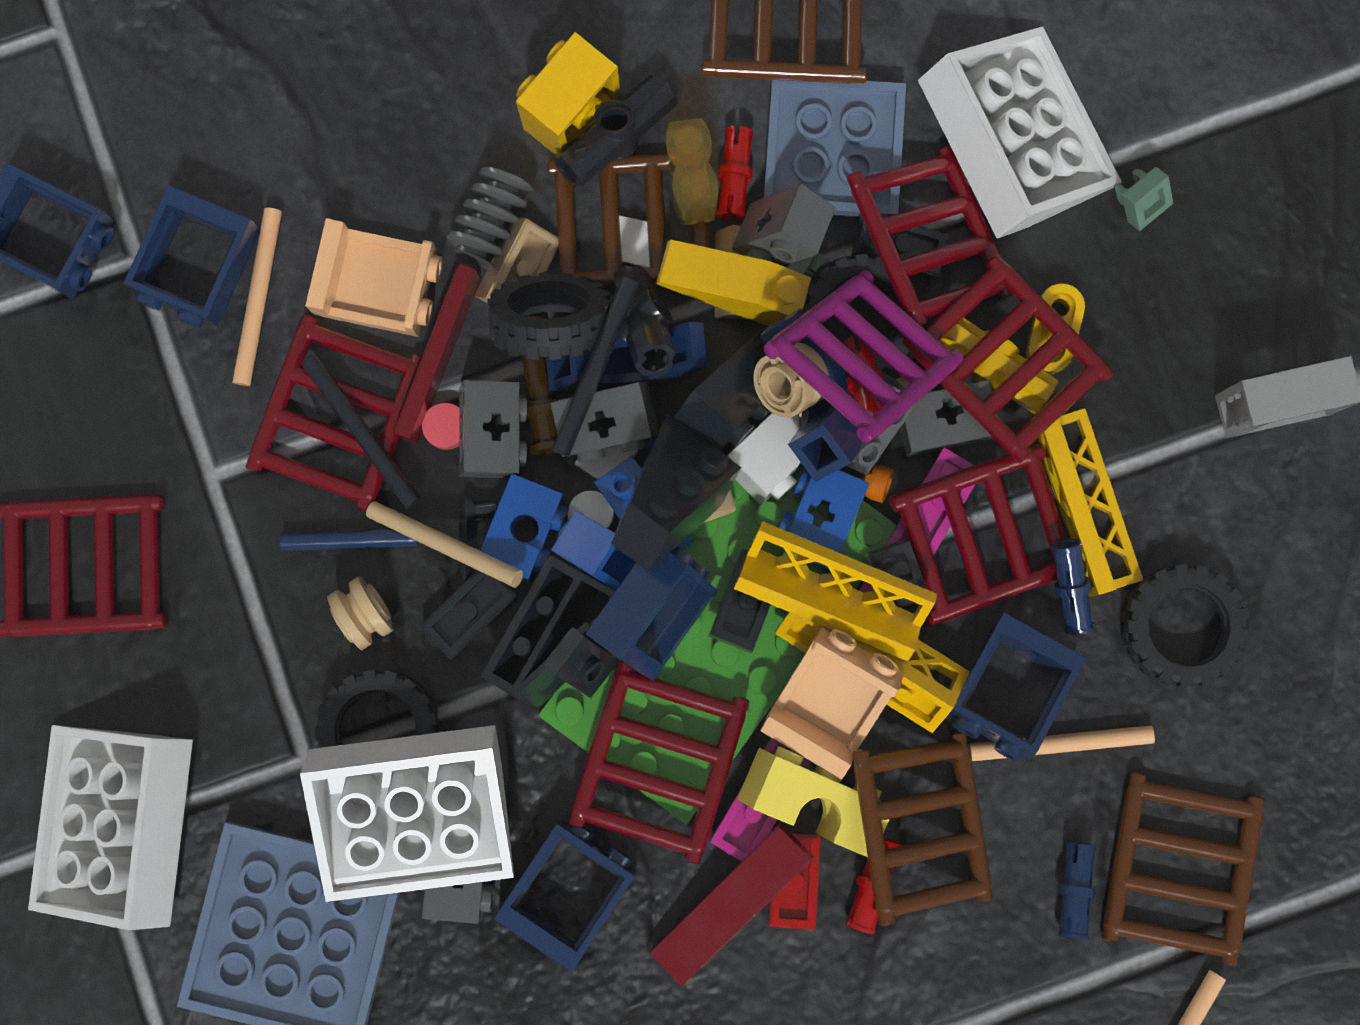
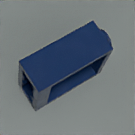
[0,162,116,300]
[123,185,260,328]
[586,546,717,681]
[947,613,1087,762]
[494,821,636,972]

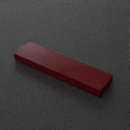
[394,264,481,445]
[649,823,814,986]

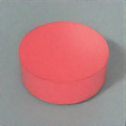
[422,403,459,450]

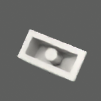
[727,413,800,505]

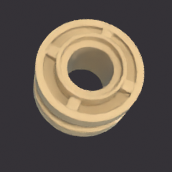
[754,343,829,417]
[327,576,394,650]

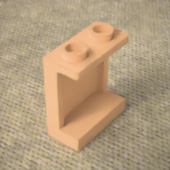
[305,218,443,337]
[760,626,904,779]

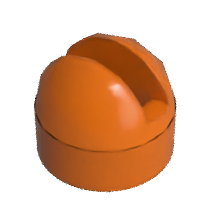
[859,464,894,503]

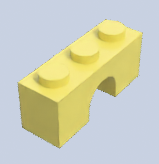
[737,746,889,857]

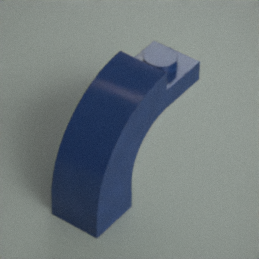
[760,308,862,482]
[546,322,708,391]

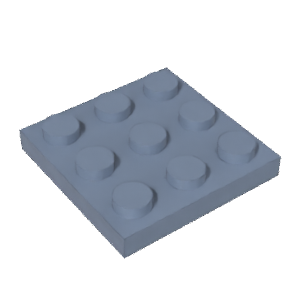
[764,80,906,217]

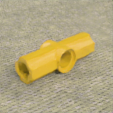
[938,314,1059,415]

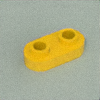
[1026,284,1085,374]

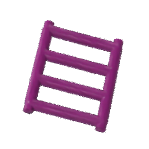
[764,270,963,443]

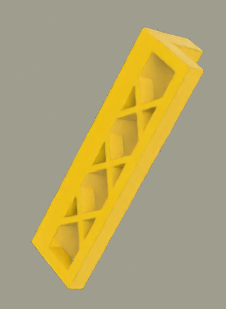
[1036,408,1143,597]
[734,521,937,661]
[775,612,970,733]

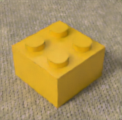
[516,32,621,155]

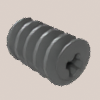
[446,167,534,271]

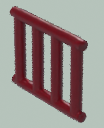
[846,146,1013,326]
[902,254,1114,463]
[245,314,422,512]
[889,443,1066,625]
[0,494,167,637]
[568,660,749,864]

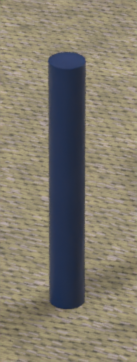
[280,529,419,551]

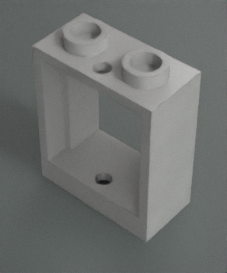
[1215,356,1360,438]

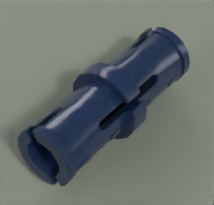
[1051,539,1094,635]
[1058,842,1096,940]

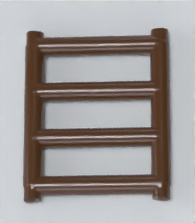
[701,0,867,84]
[547,151,712,288]
[852,731,993,926]
[1101,771,1265,966]

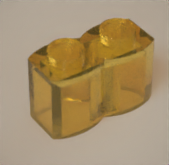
[666,118,719,225]

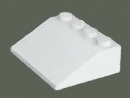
[918,26,1122,239]
[28,725,193,930]
[300,725,514,902]

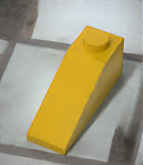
[656,240,811,326]

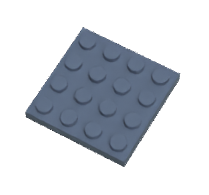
[177,821,400,1025]

